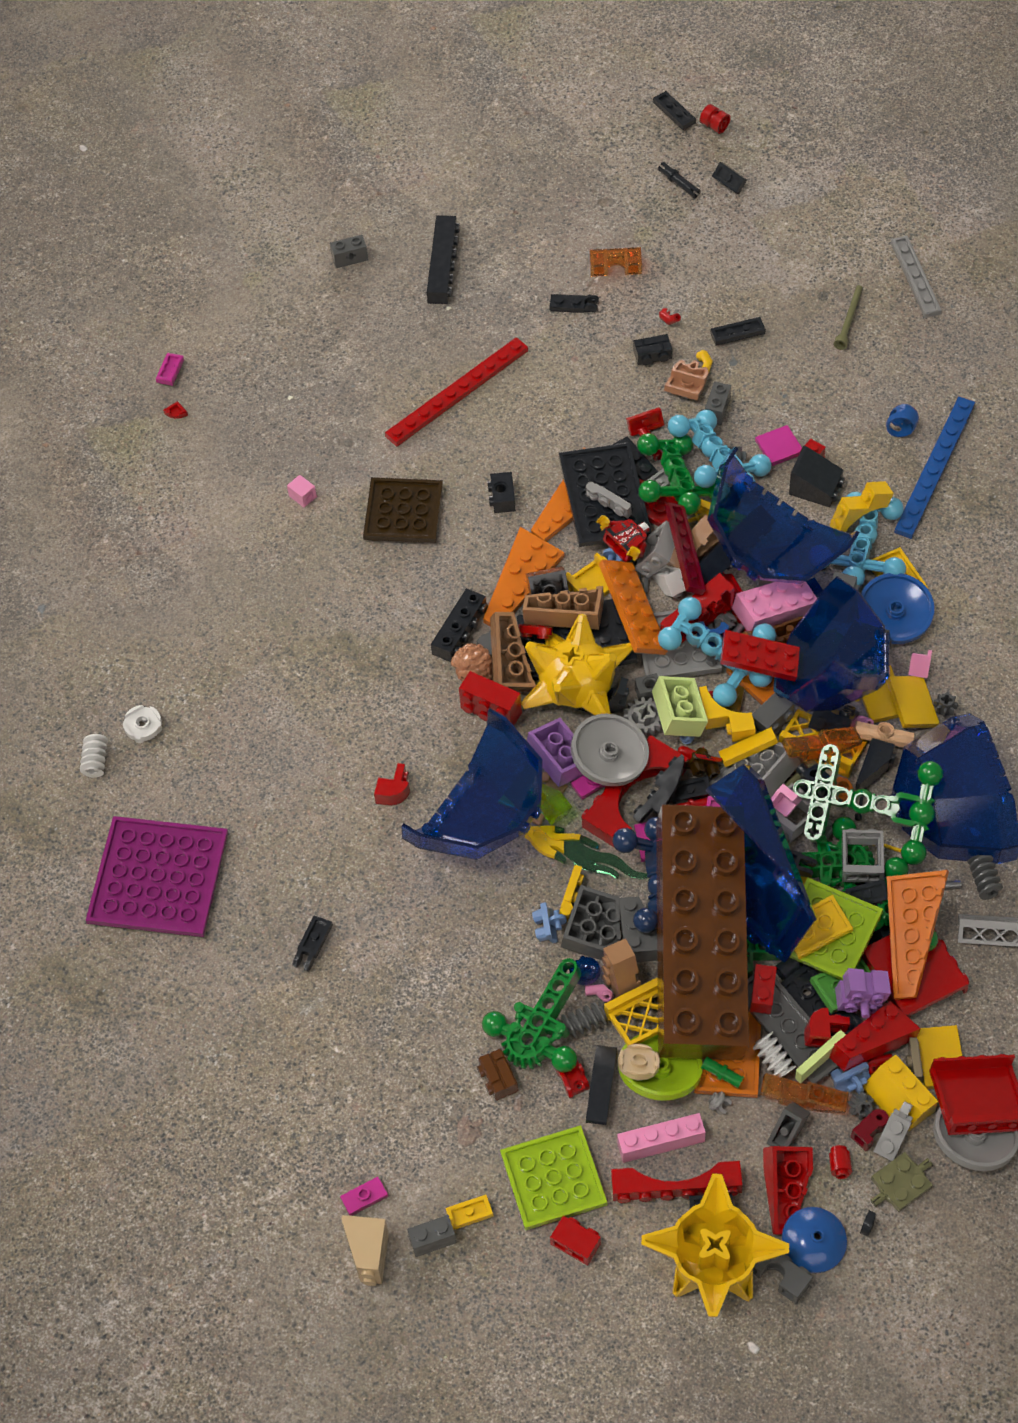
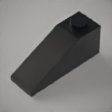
[855,738,897,791]

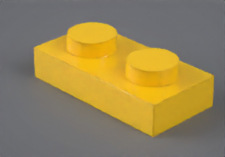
[445,1194,493,1230]

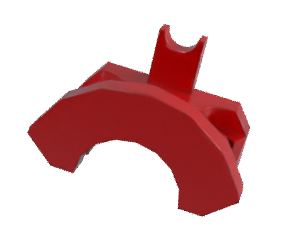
[555,1060,590,1098]

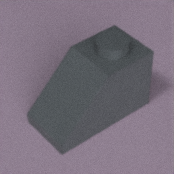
[767,1102,810,1146]

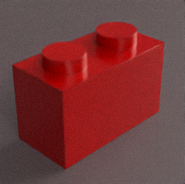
[750,964,777,1014]
[550,1216,601,1266]

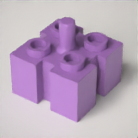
[835,968,891,1018]

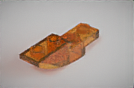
[782,727,863,762]
[760,1073,849,1114]

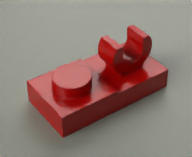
[626,407,665,436]

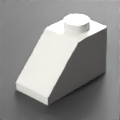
[652,565,685,598]

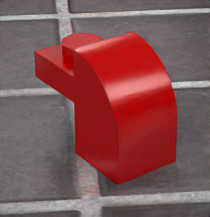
[374,763,410,806]
[804,1008,850,1047]

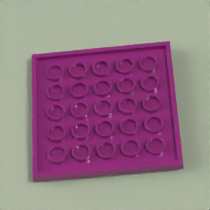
[86,816,228,937]

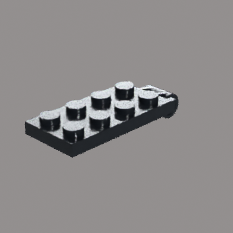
[775,957,863,1039]

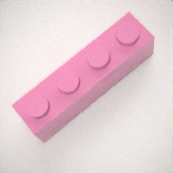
[617,1113,706,1163]

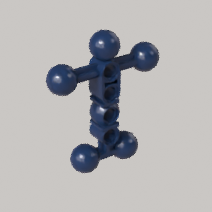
[612,817,658,933]

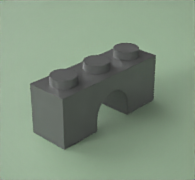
[753,1254,812,1304]

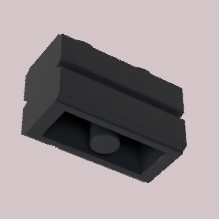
[633,334,672,365]

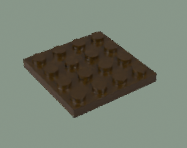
[363,477,443,543]

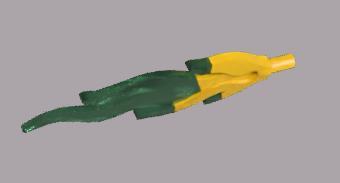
[511,822,648,879]

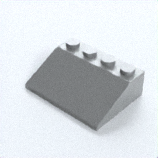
[709,742,801,816]

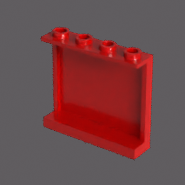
[862,928,969,1018]
[929,1054,1018,1135]

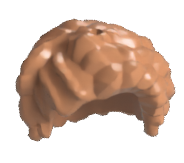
[451,643,493,682]

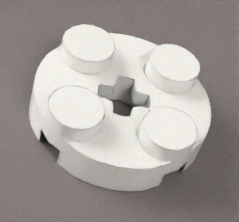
[123,705,162,743]

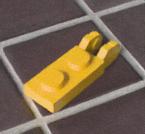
[559,865,584,922]

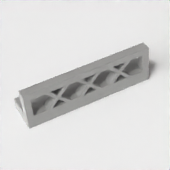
[958,914,1018,947]

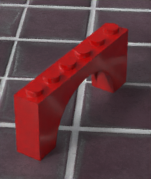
[581,735,689,847]

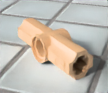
[853,721,915,749]

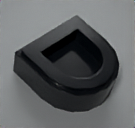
[860,1210,876,1236]

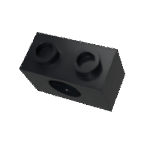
[487,472,516,513]

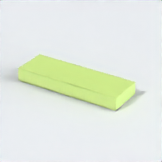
[795,1031,846,1084]

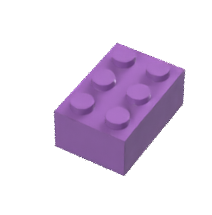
[526,718,583,787]

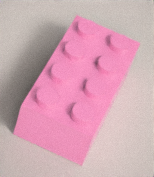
[732,574,819,631]

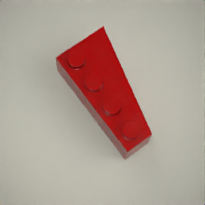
[660,573,734,643]
[829,1001,921,1072]

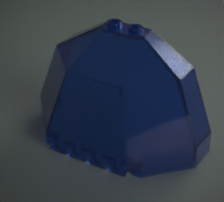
[707,447,860,584]
[774,576,890,712]
[401,708,543,860]
[889,713,1018,864]

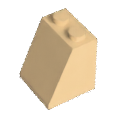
[341,1215,389,1286]

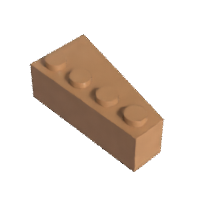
[522,586,604,629]
[490,612,536,692]

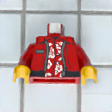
[596,515,649,562]

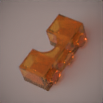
[590,247,642,277]

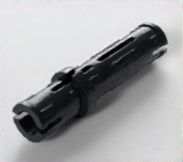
[658,162,701,198]

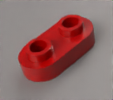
[518,624,553,639]

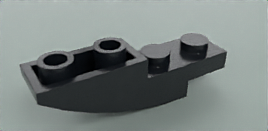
[633,754,685,824]

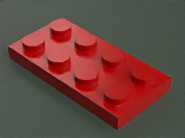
[720,630,800,682]

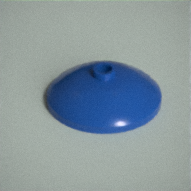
[782,1207,847,1273]

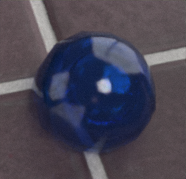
[569,955,601,986]

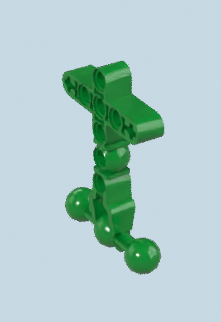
[793,744,943,865]

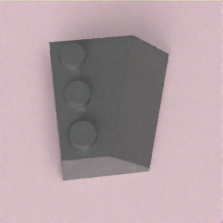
[561,885,621,960]

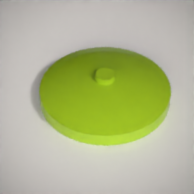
[618,1033,703,1101]

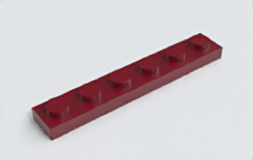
[665,502,706,595]

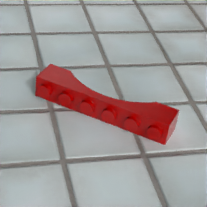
[611,1161,743,1203]

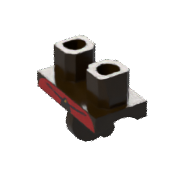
[684,747,723,780]

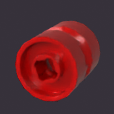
[699,104,731,134]

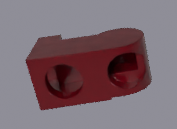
[850,1109,889,1152]

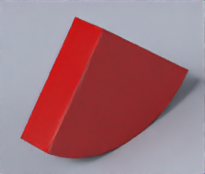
[163,401,188,419]

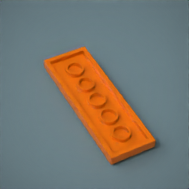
[599,559,668,655]

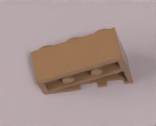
[602,938,641,998]

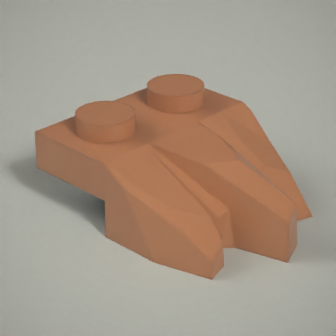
[664,360,709,400]

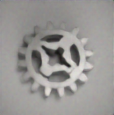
[624,697,662,737]

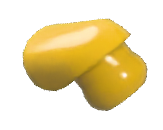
[696,350,713,372]

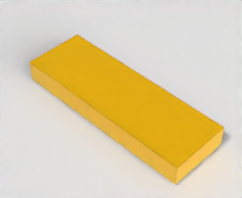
[718,727,778,767]

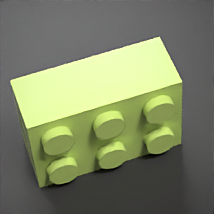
[652,676,708,737]

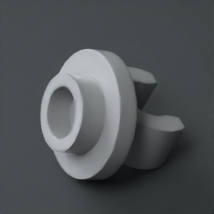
[708,1091,732,1115]

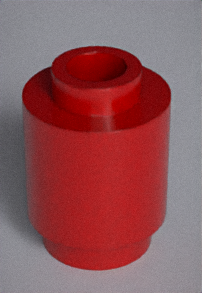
[829,1145,853,1179]

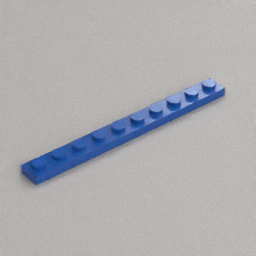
[894,396,975,539]

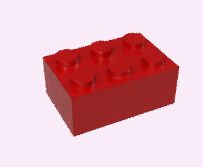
[459,671,522,730]

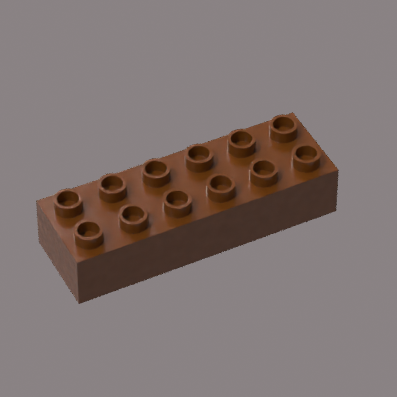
[656,804,749,1060]

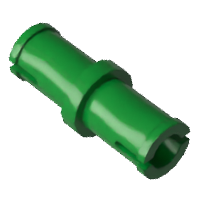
[701,1056,744,1088]

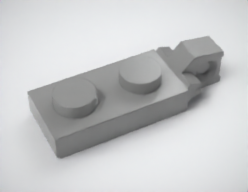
[873,1101,913,1161]

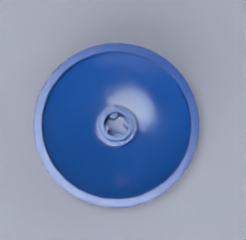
[858,573,934,644]

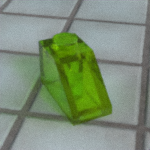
[528,784,572,825]

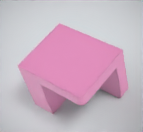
[287,475,317,507]
[908,650,932,678]
[768,784,802,817]

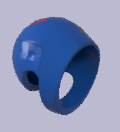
[886,404,919,437]

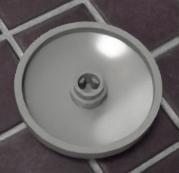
[571,714,649,786]
[933,1107,1018,1171]

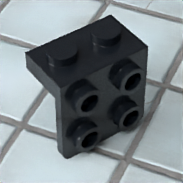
[808,698,860,741]

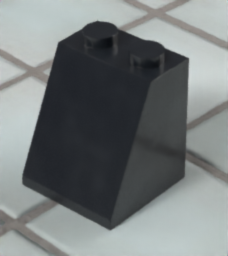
[789,446,845,508]

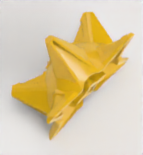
[521,614,633,715]
[641,1174,789,1317]

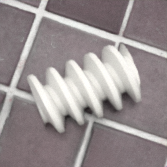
[80,734,108,778]
[753,1031,796,1078]

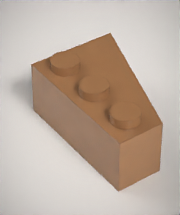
[667,514,722,569]

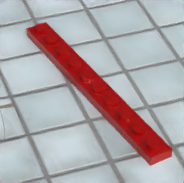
[385,337,528,447]

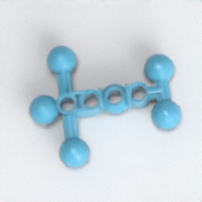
[667,409,772,494]
[809,491,906,587]
[658,597,776,707]

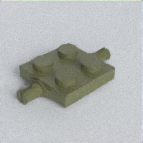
[870,1152,933,1212]

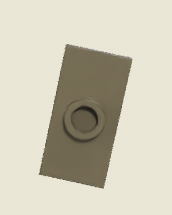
[906,1038,923,1082]

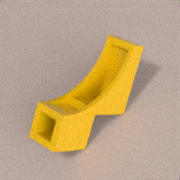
[829,481,894,537]
[699,686,755,742]

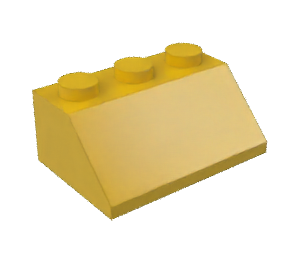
[863,1055,938,1132]

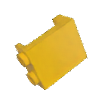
[566,553,610,597]

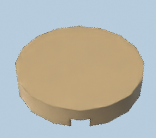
[618,1044,660,1080]

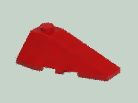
[763,1146,813,1235]

